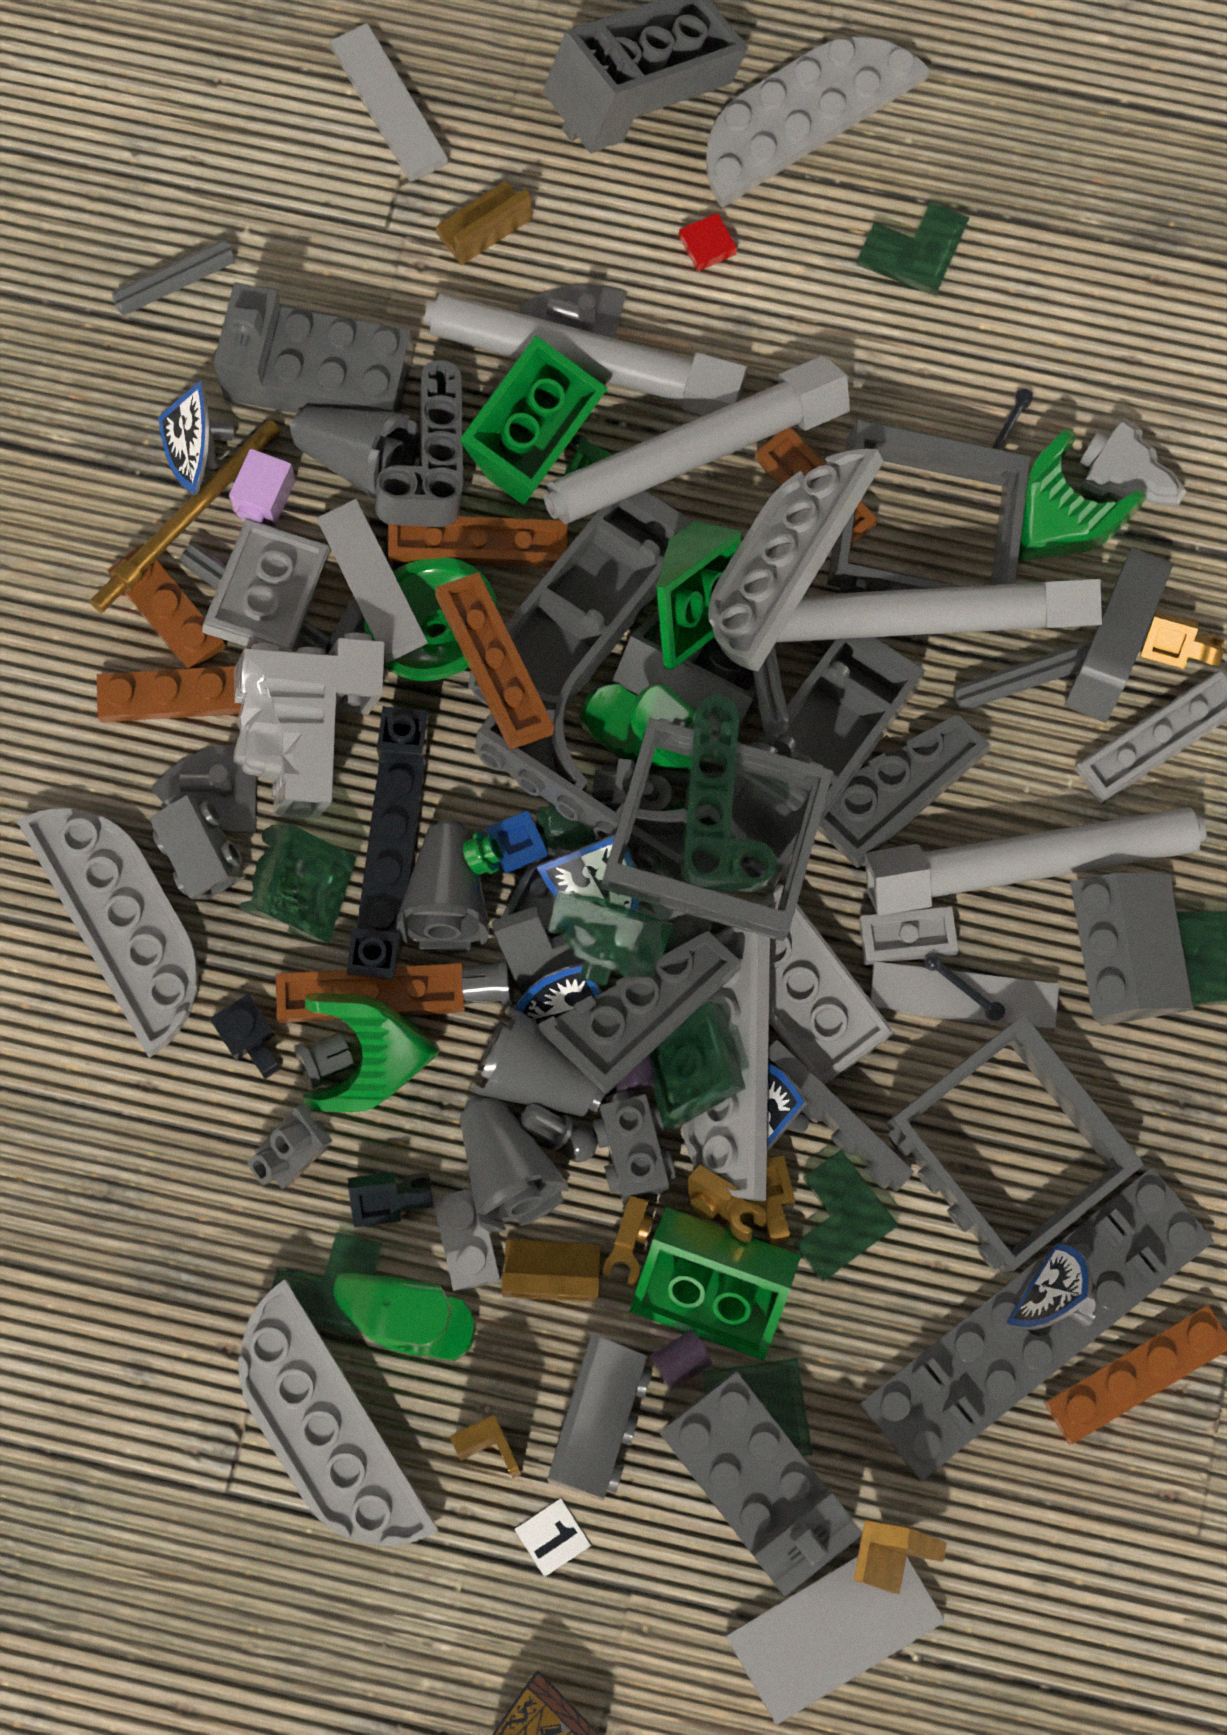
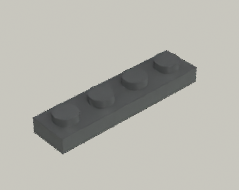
[768,1040,914,1192]

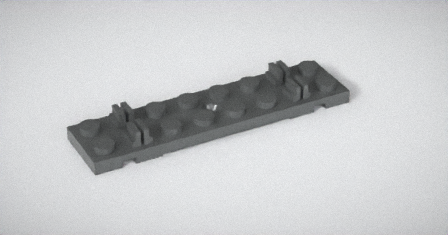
[859,1167,1214,1482]

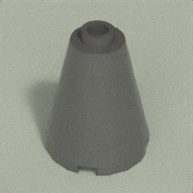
[290,406,419,498]
[396,819,489,953]
[470,1005,605,1117]
[460,1095,569,1232]

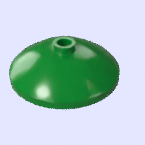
[364,557,499,681]

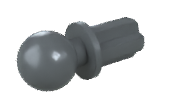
[519,1104,598,1162]

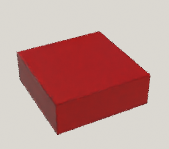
[679,213,737,272]

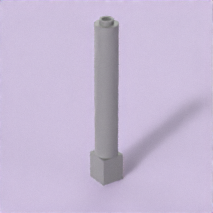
[424,292,747,416]
[544,355,850,524]
[776,579,1102,643]
[865,807,1206,916]

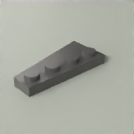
[817,714,990,868]
[538,931,741,1094]

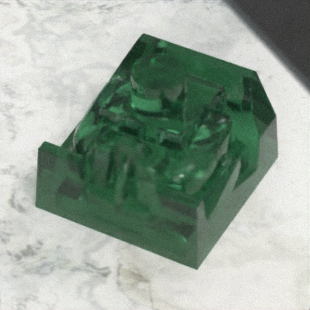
[239,823,356,943]
[548,891,675,985]

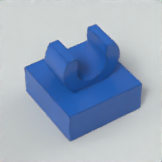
[486,810,547,874]

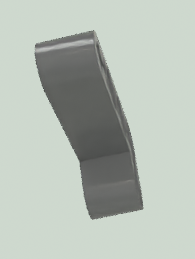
[375,360,463,527]
[1064,547,1174,724]

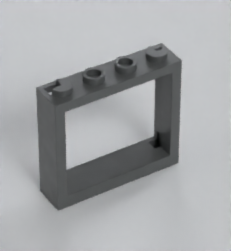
[827,420,1030,593]
[600,717,833,941]
[886,1015,1144,1273]

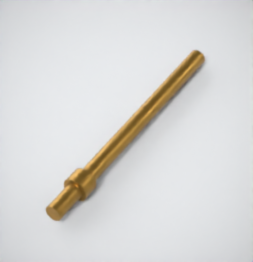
[90,420,281,613]

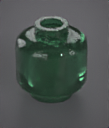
[536,796,599,851]

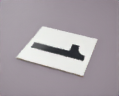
[514,1499,591,1577]

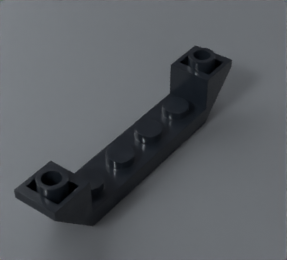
[346,706,429,980]

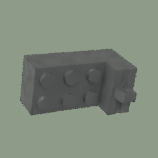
[542,0,748,154]
[213,282,414,414]
[658,1371,862,1597]

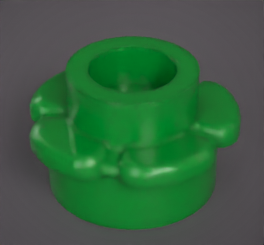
[463,830,504,875]

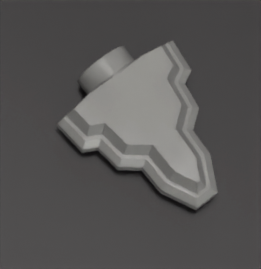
[1080,418,1187,507]

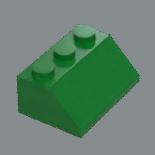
[459,335,608,505]
[629,1207,801,1361]

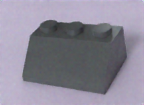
[612,608,759,739]
[1070,873,1194,1026]
[547,1334,653,1501]

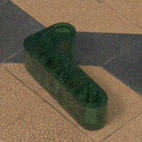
[680,694,777,893]

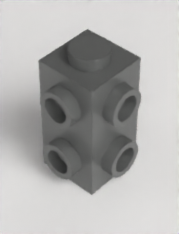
[149,793,246,900]
[593,1091,676,1204]

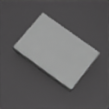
[202,519,330,652]

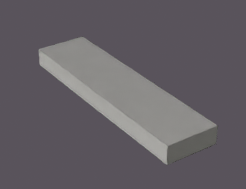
[330,23,448,182]
[316,499,428,663]
[1074,669,1227,805]
[869,962,1059,1032]

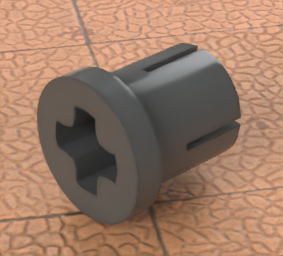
[462,958,515,1005]
[294,1032,354,1089]

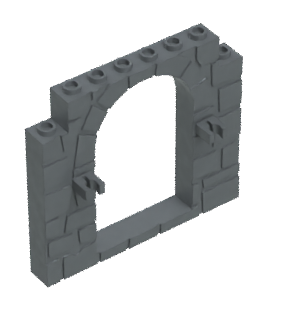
[468,491,926,891]

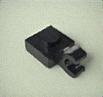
[209,994,281,1079]
[348,1172,433,1228]

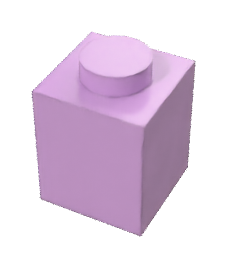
[229,448,296,527]

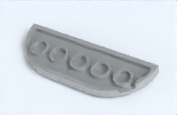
[706,37,930,208]
[708,449,884,671]
[16,808,199,1058]
[681,927,770,1201]
[238,1279,439,1546]

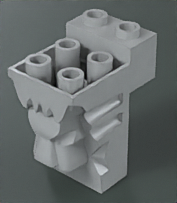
[233,633,384,818]

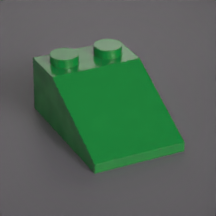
[656,521,741,671]

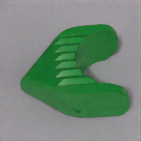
[1018,428,1147,561]
[580,683,710,769]
[303,993,440,1112]
[334,1271,476,1361]

